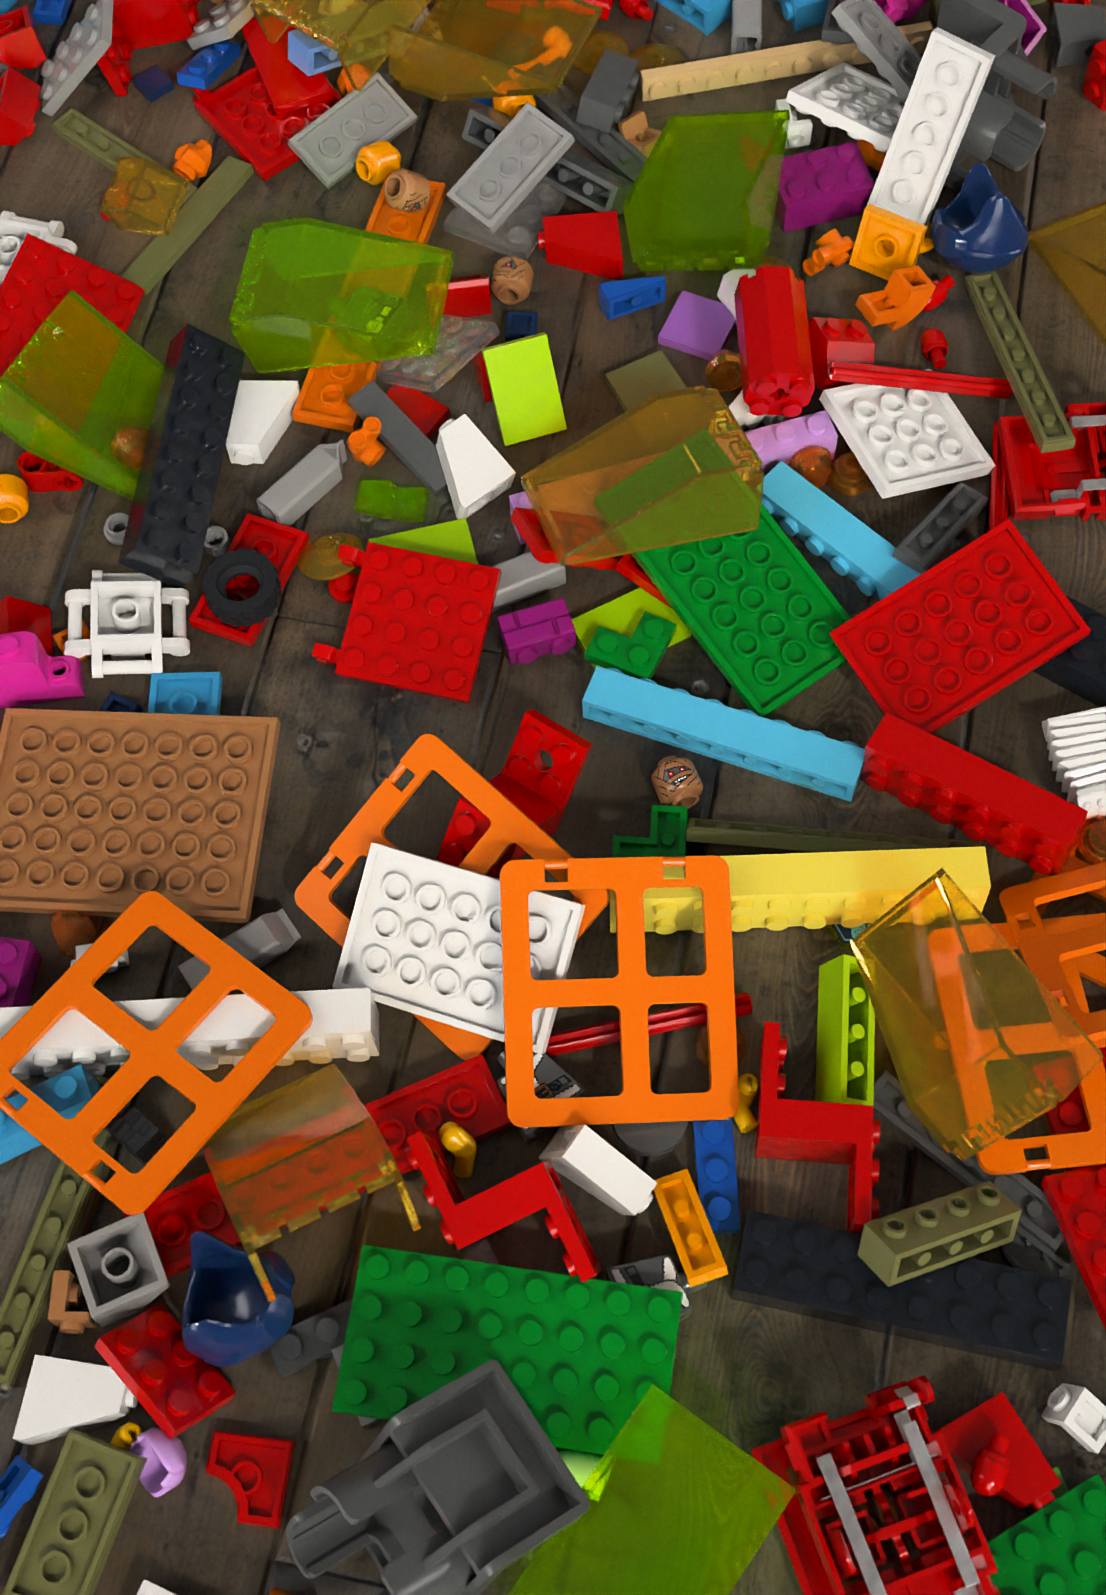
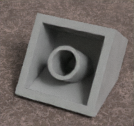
[67,1212,170,1327]

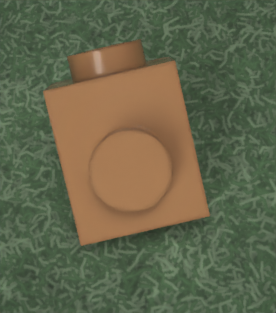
[618,110,669,158]

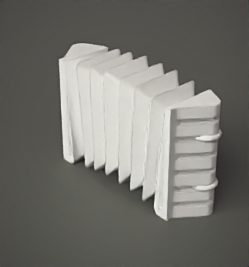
[1042,706,1106,820]

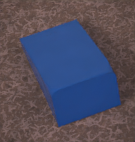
[598,276,666,320]

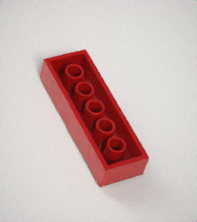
[861,712,1088,876]

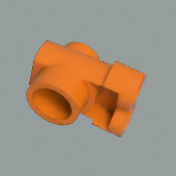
[802,228,854,276]
[347,416,386,468]

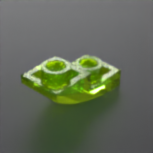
[354,480,430,522]

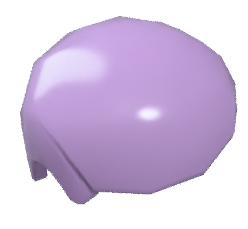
[129,1427,187,1497]

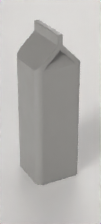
[731,0,762,55]
[256,439,347,526]
[491,551,566,612]
[178,908,302,990]

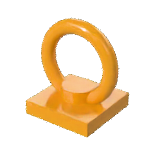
[849,204,934,281]

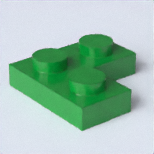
[584,611,677,679]
[612,805,688,858]

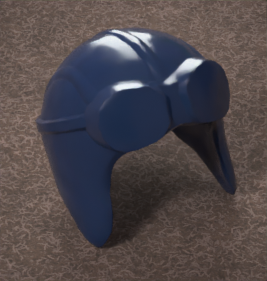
[929,162,1029,274]
[181,1231,295,1367]

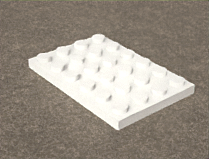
[332,842,586,1054]

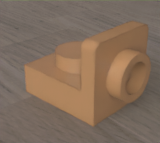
[48,1270,96,1334]

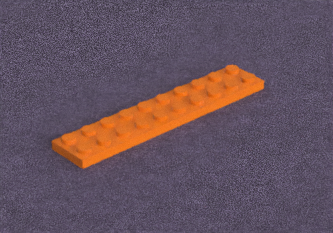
[292,173,447,433]

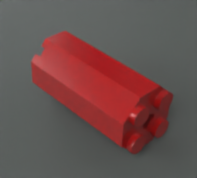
[734,265,815,417]

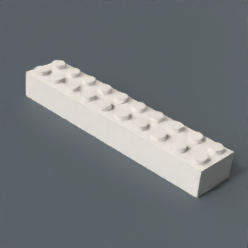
[0,987,379,1080]

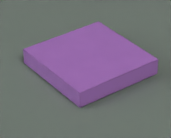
[658,290,736,363]

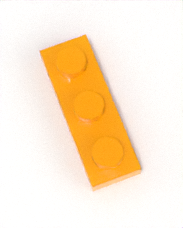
[653,1169,728,1288]

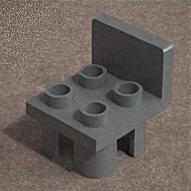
[936,0,1058,193]
[286,1360,590,1595]

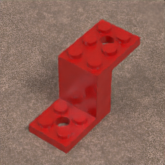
[96,0,201,97]
[436,709,592,879]
[755,1022,880,1234]
[405,1130,602,1283]

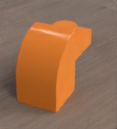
[855,265,936,330]

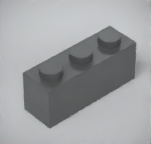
[576,49,640,134]

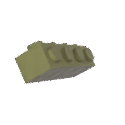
[857,1181,1022,1287]

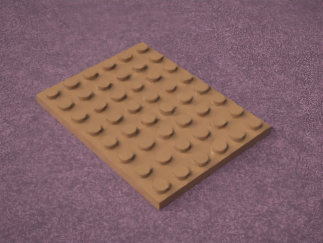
[0,708,281,923]

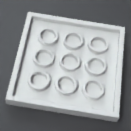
[785,62,905,153]
[819,369,996,499]

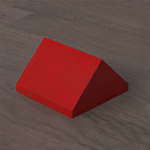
[425,273,492,322]
[0,596,55,657]

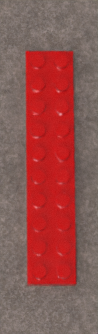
[122,1054,514,1278]

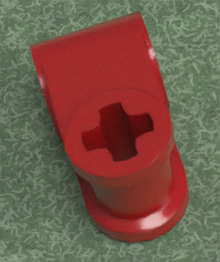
[17,447,84,493]

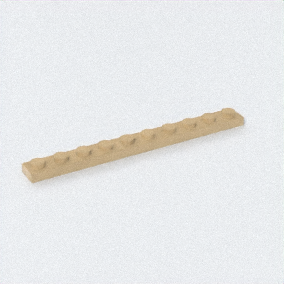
[640,21,933,102]

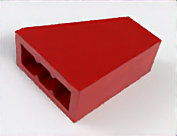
[537,211,623,280]
[939,1392,1062,1512]

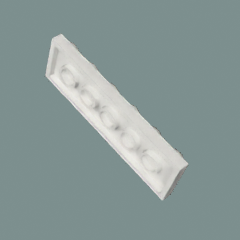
[867,27,995,226]

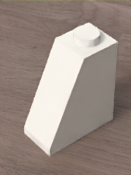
[226,380,300,465]
[436,414,516,519]
[539,1124,657,1215]
[13,1355,139,1445]

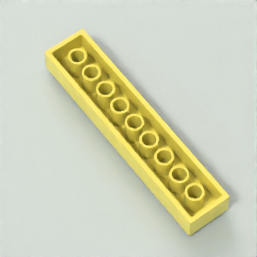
[609,846,991,935]

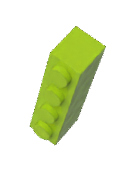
[815,954,876,1109]

